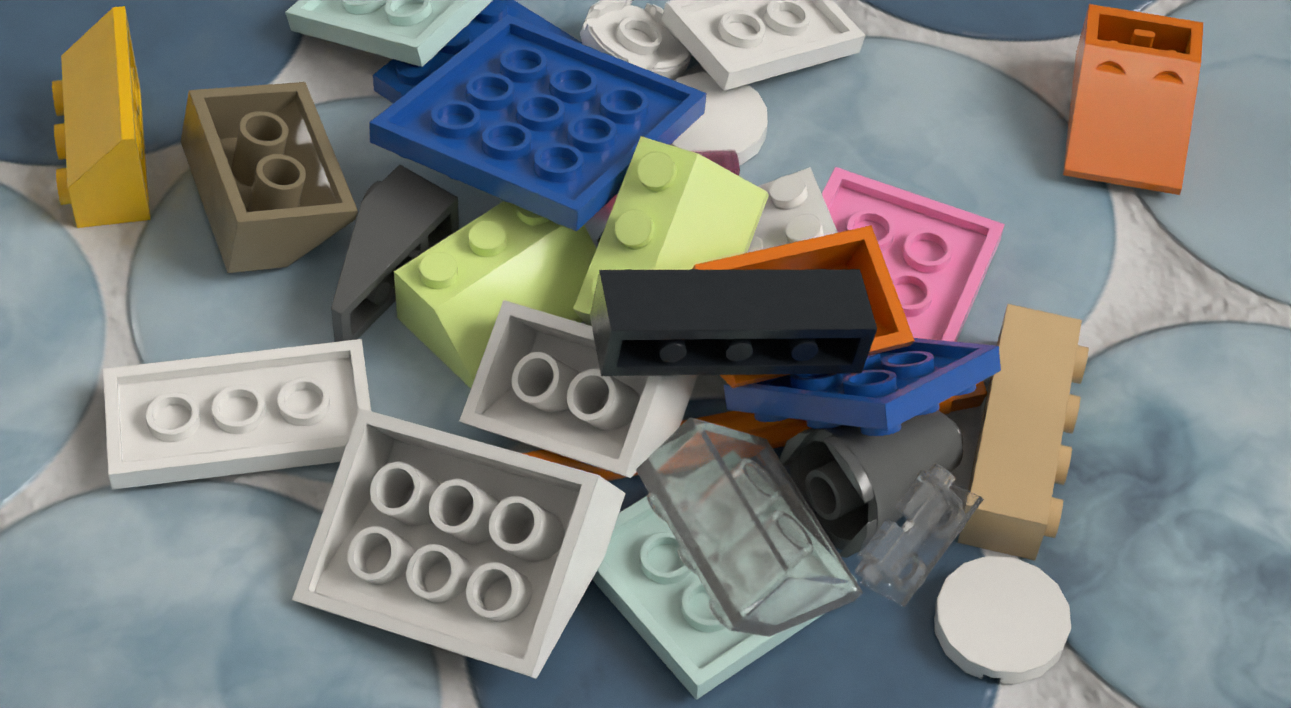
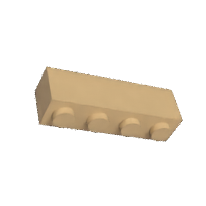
[958,304,1089,560]

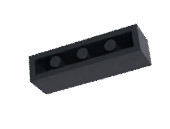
[590,269,877,376]

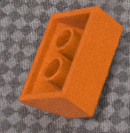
[692,225,915,388]

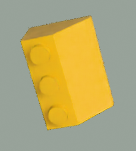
[52,6,151,228]

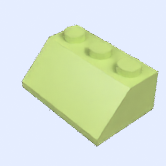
[573,136,769,326]
[394,201,597,388]

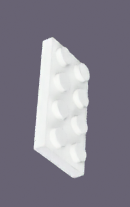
[103,339,371,490]

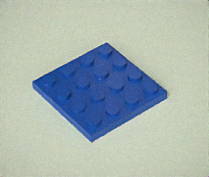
[369,15,707,231]

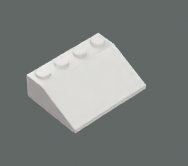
[292,408,625,679]

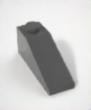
[331,164,459,342]

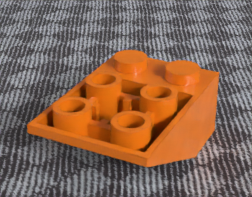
[1063,4,1204,195]

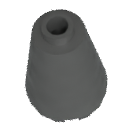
[780,410,963,558]

